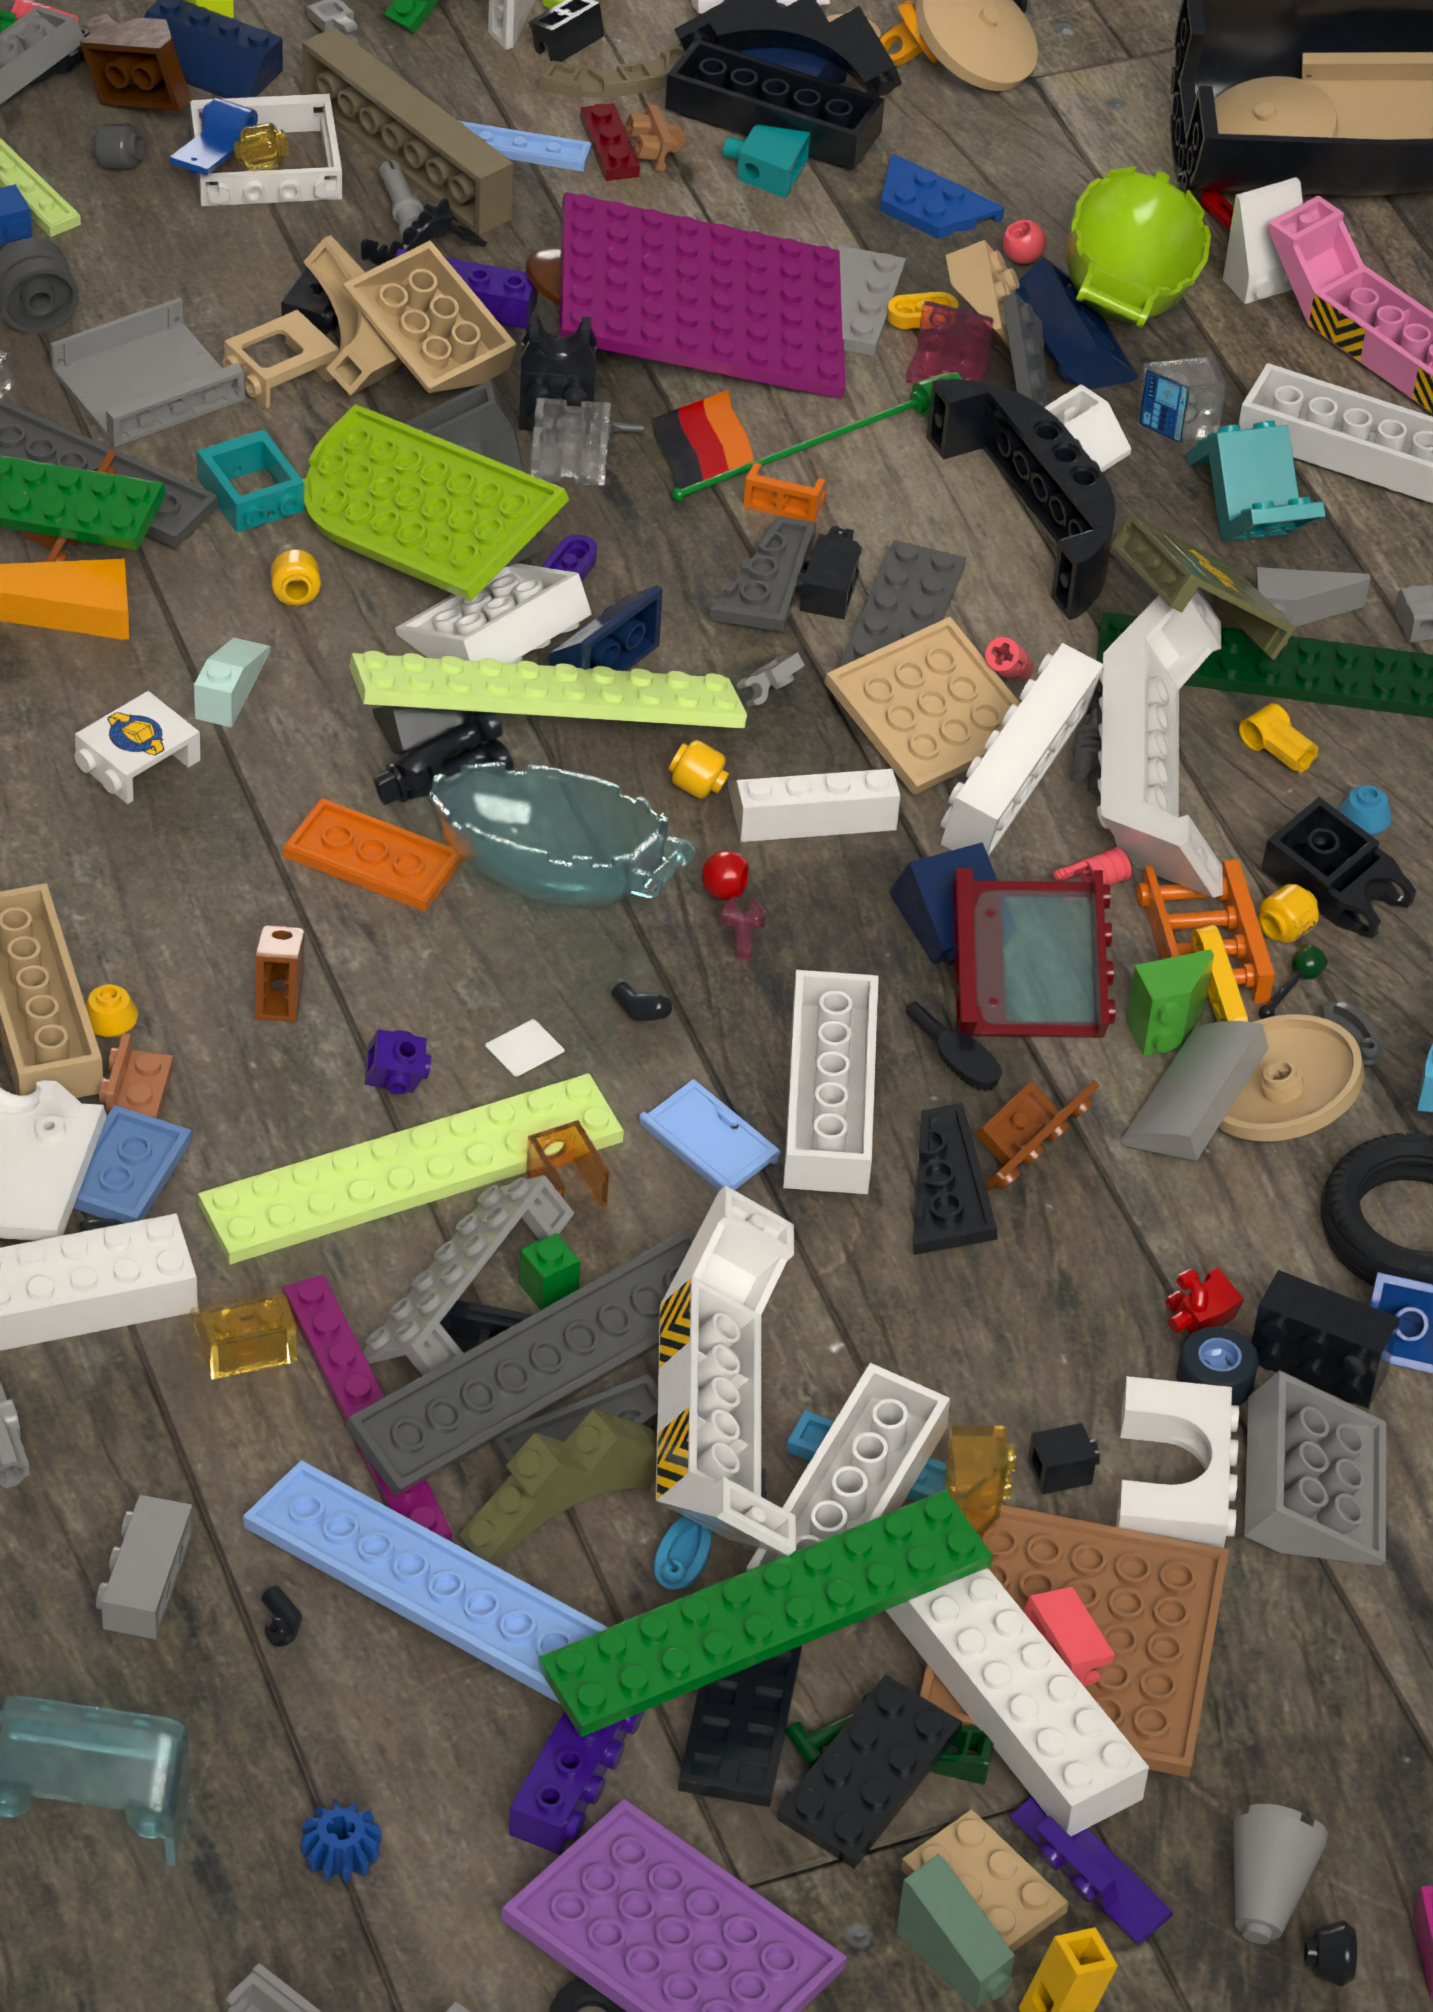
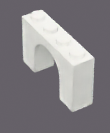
[1116,1376,1239,1548]

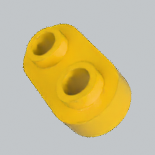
[887,292,959,330]

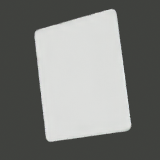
[485,1019,565,1077]

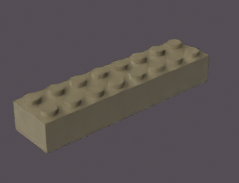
[302,27,514,236]

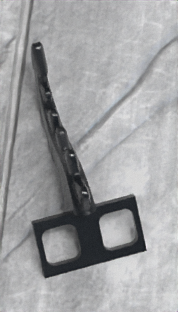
[361,198,487,266]

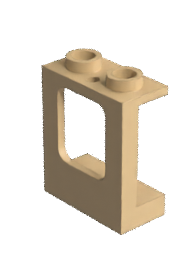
[223,310,339,409]

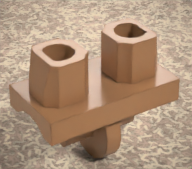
[625,104,686,171]

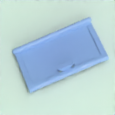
[639,1079,781,1191]

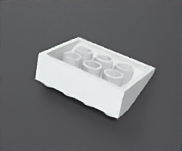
[395,563,592,664]

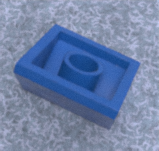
[1370,1272,1433,1373]

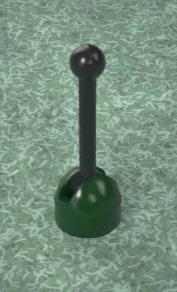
[1258,944,1328,1019]

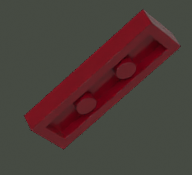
[580,103,640,181]

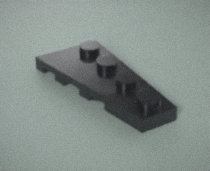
[913,1103,998,1255]

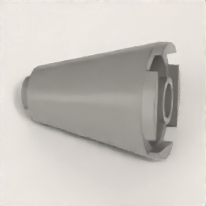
[1233,1804,1328,1944]

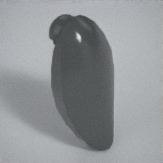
[1321,1001,1385,1067]

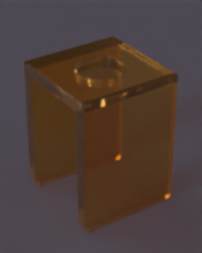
[526,1120,609,1208]

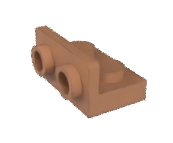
[99,1033,174,1119]

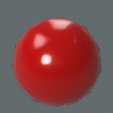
[701,850,749,900]

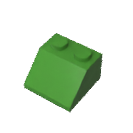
[1125,949,1214,1056]

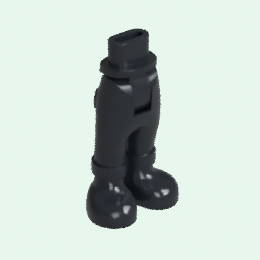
[373,711,514,805]

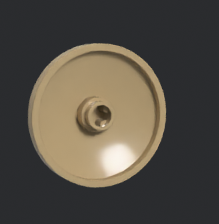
[916,0,1038,91]
[1214,76,1338,138]
[1218,1014,1365,1141]

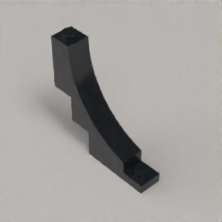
[674,0,902,97]

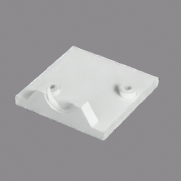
[0,1080,107,1241]

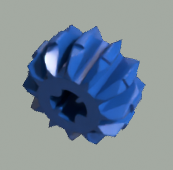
[300,1799,381,1884]

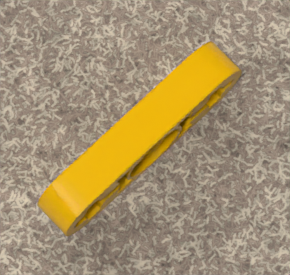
[1191,924,1248,1022]

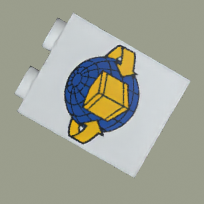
[74,691,200,804]

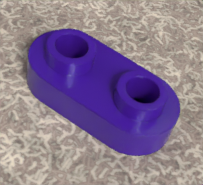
[542,535,597,582]

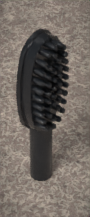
[905,1001,1002,1092]

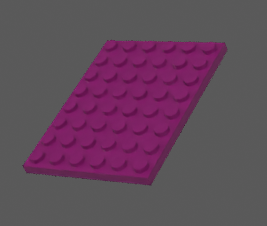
[559,192,845,399]

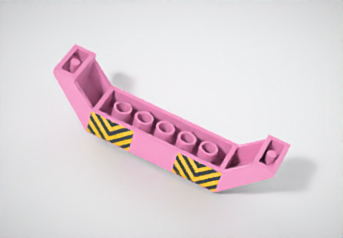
[1268,195,1433,414]

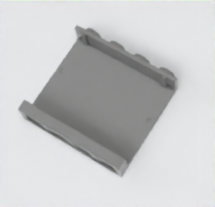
[50,297,245,447]

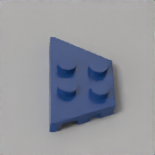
[880,154,1005,239]

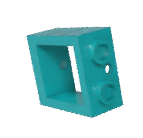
[197,429,304,533]

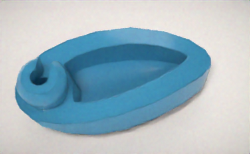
[652,1516,711,1590]

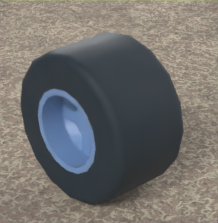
[1176,1326,1259,1406]

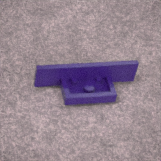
[1010,1797,1173,1946]

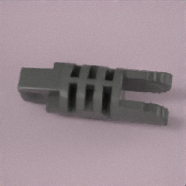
[1071,708,1102,795]

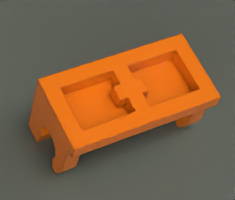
[743,462,827,522]

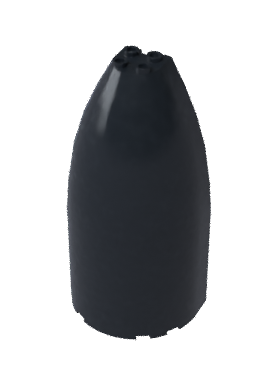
[1170,0,1433,196]

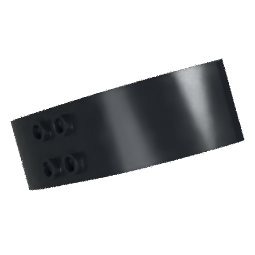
[926,379,1116,620]

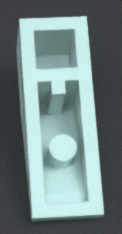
[194,638,270,727]

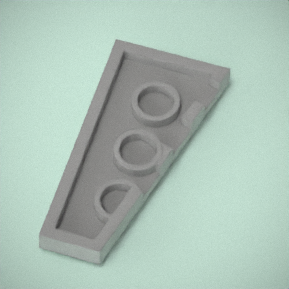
[837,245,906,356]

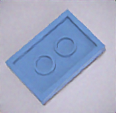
[73,1105,192,1224]

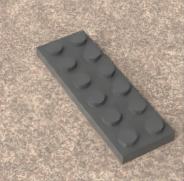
[829,540,966,698]

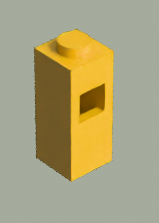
[1019,1927,1118,2012]

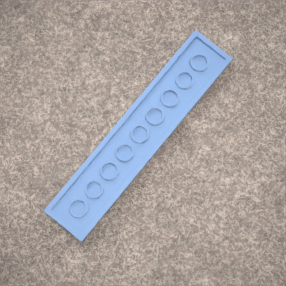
[243,1460,608,1704]

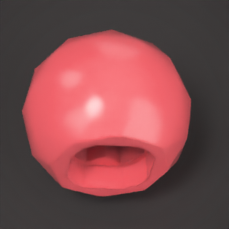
[1002,220,1046,264]

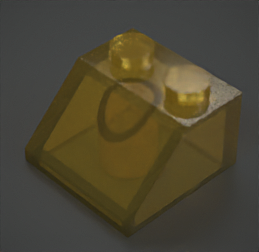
[190,1291,297,1379]
[944,1425,1015,1535]

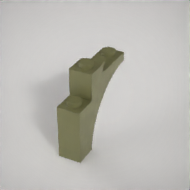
[459,1409,657,1566]

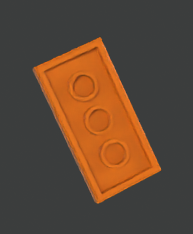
[283,798,463,912]

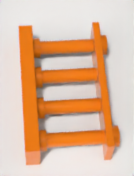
[1136,859,1275,1004]

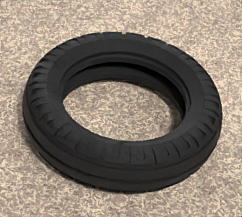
[1321,1133,1433,1287]

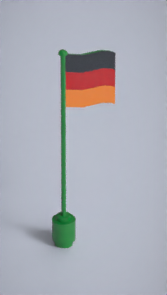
[653,371,962,502]

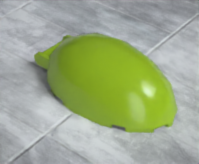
[1066,166,1211,329]

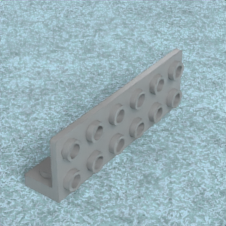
[363,1175,574,1376]

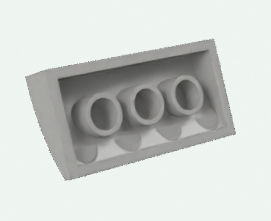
[0,6,85,104]
[1121,1021,1269,1161]

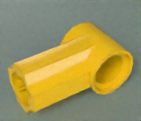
[1239,703,1319,774]

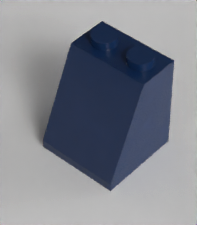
[890,842,1017,965]

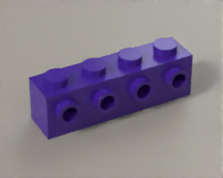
[395,249,538,329]
[509,1711,644,1855]

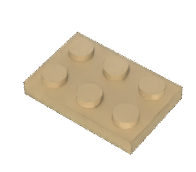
[901,1809,1069,1952]

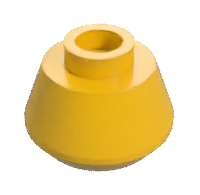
[85,984,138,1038]

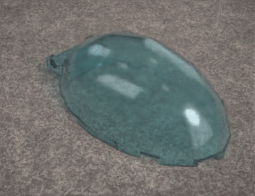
[428,762,696,910]

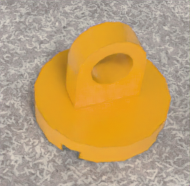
[880,0,938,66]

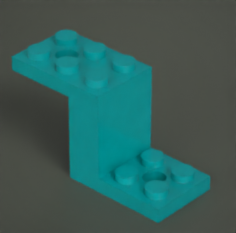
[1186,421,1325,542]

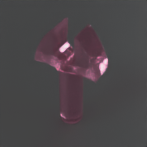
[721,896,766,960]

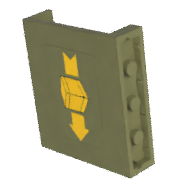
[1111,514,1296,660]

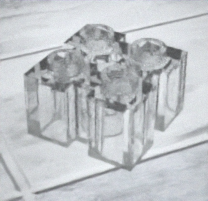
[531,398,611,486]

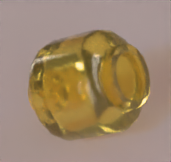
[234,122,289,171]

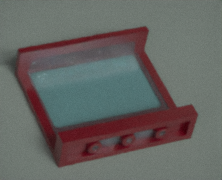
[952,868,1116,1038]

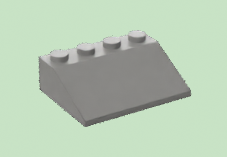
[1244,1370,1386,1566]

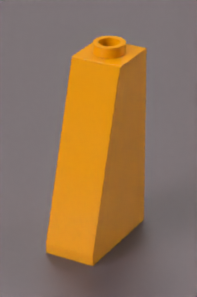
[0,559,129,639]

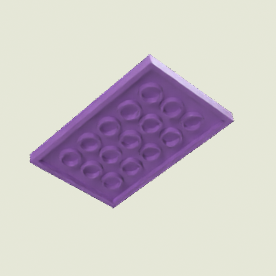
[500,1799,847,2012]

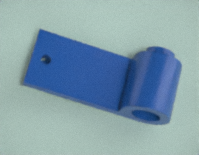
[169,98,258,175]

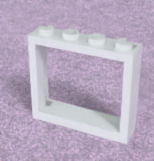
[190,94,342,206]

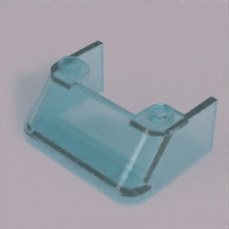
[0,1696,191,1866]

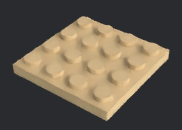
[824,617,1020,796]

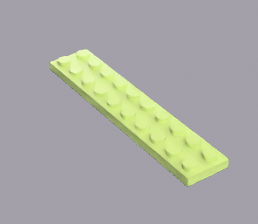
[349,651,747,728]
[198,1073,624,1265]

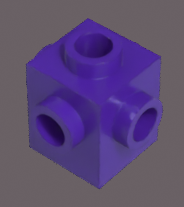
[365,1029,431,1094]

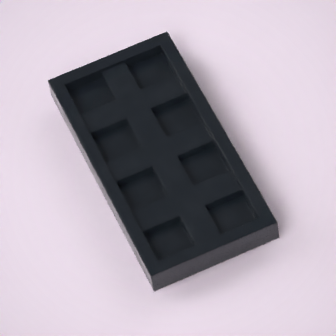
[678,1646,802,1807]
[777,1674,962,1869]

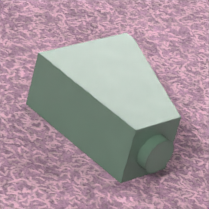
[896,1854,1015,2009]

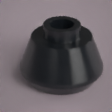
[1304,1920,1357,1987]

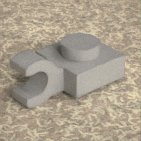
[307,0,358,44]
[736,652,805,707]

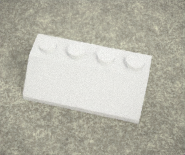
[728,769,900,842]

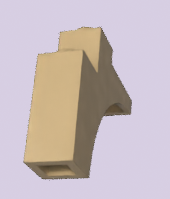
[304,235,403,396]

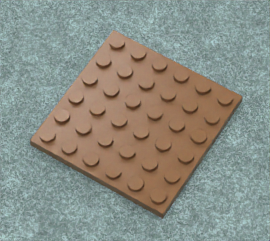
[920,1497,1229,1778]

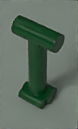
[786,1693,870,1769]

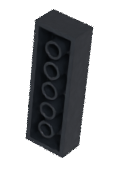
[665,38,885,170]

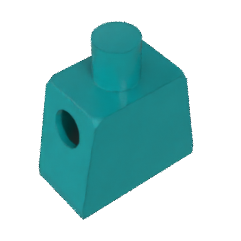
[723,125,810,198]

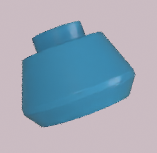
[1339,785,1392,836]

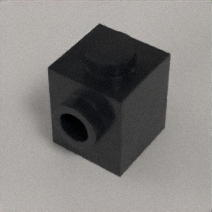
[1028,1423,1100,1495]

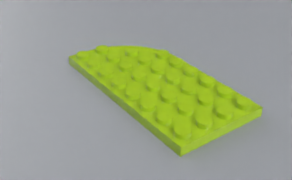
[302,404,570,601]

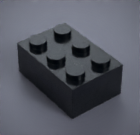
[1251,1270,1400,1409]

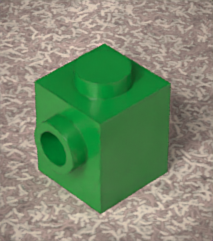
[519,1233,580,1310]

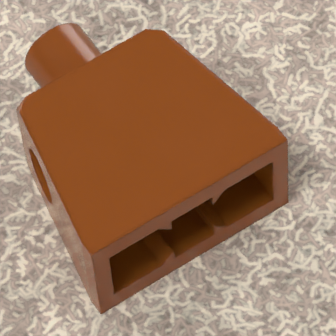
[255,926,305,1022]

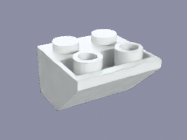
[1044,384,1131,472]

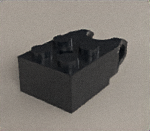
[519,314,597,434]
[1261,797,1416,938]

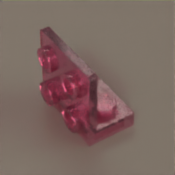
[906,301,994,384]

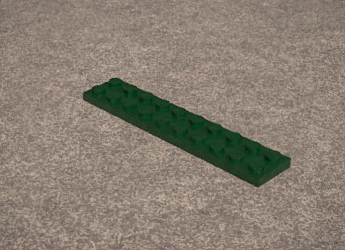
[1096,611,1433,718]

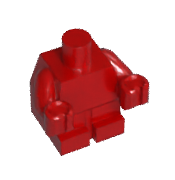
[1165,1267,1244,1334]

